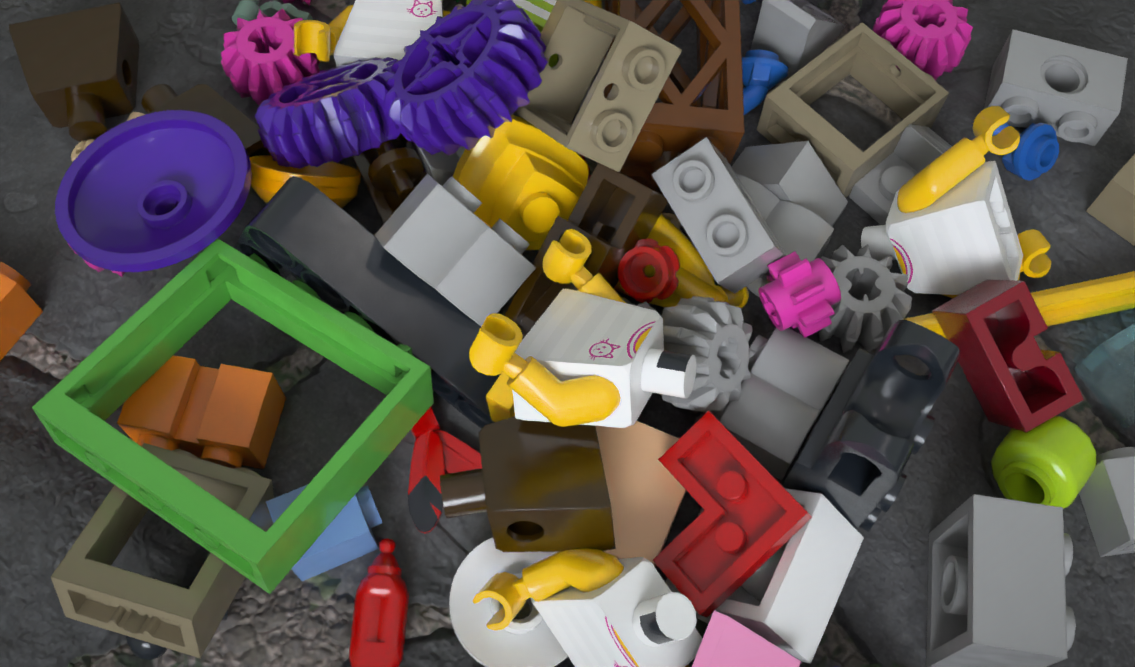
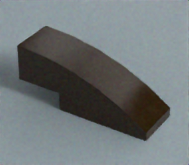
[505,163,668,340]

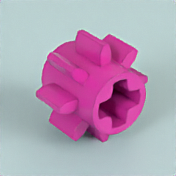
[758,251,841,338]

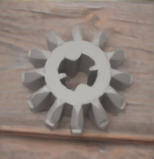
[818,244,912,353]
[662,296,756,413]

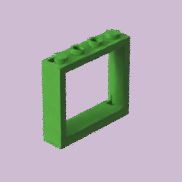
[32,238,434,594]

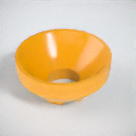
[249,155,361,208]

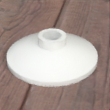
[449,537,568,667]

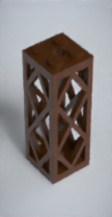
[603,0,745,194]

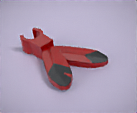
[408,405,482,534]

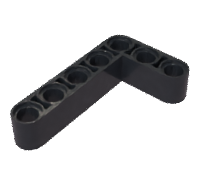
[234,176,501,428]

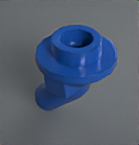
[742,50,789,115]
[992,122,1059,181]

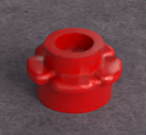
[618,239,680,303]

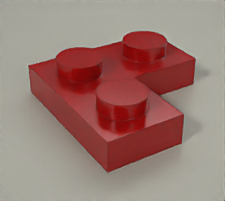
[653,411,812,618]

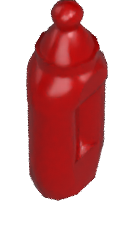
[348,538,409,667]

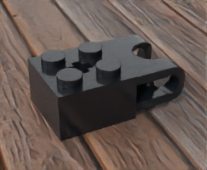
[782,319,960,532]

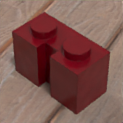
[932,279,1084,433]

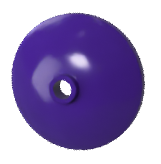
[55,110,252,272]

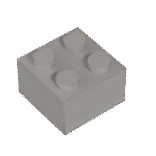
[926,494,1076,667]

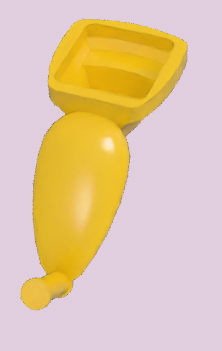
[453,115,749,308]

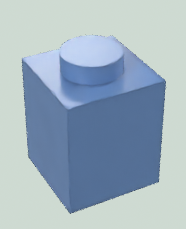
[266,484,383,581]

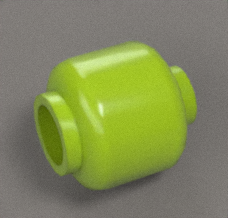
[991,415,1096,509]

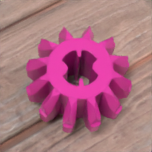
[872,0,973,80]
[221,8,321,105]

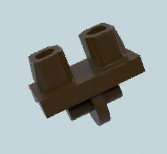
[352,133,427,225]

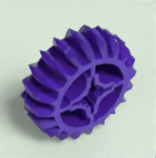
[383,0,548,156]
[255,57,400,169]

